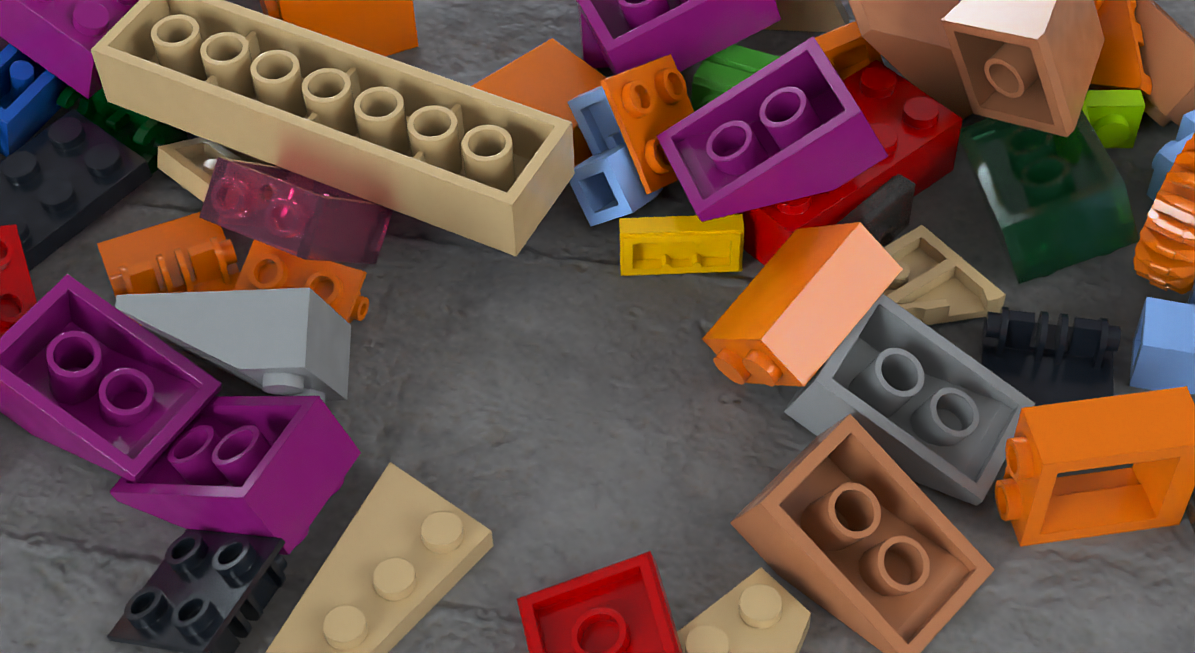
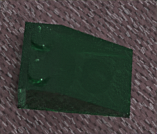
[959,110,1139,284]

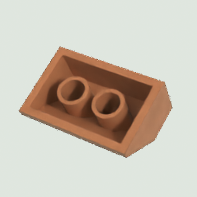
[1134,0,1195,127]

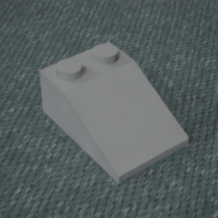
[115,288,351,403]
[784,294,1035,506]

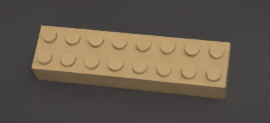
[91,0,575,257]

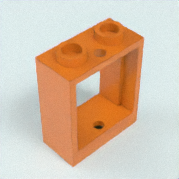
[995,386,1195,547]

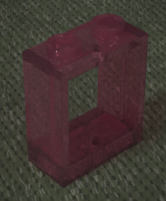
[199,157,393,264]

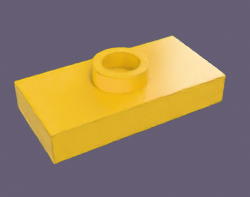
[619,214,744,276]

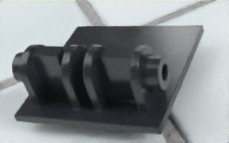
[981,307,1121,406]
[107,529,287,653]

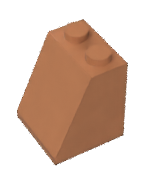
[941,0,1105,137]

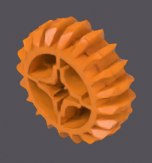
[1133,133,1195,295]

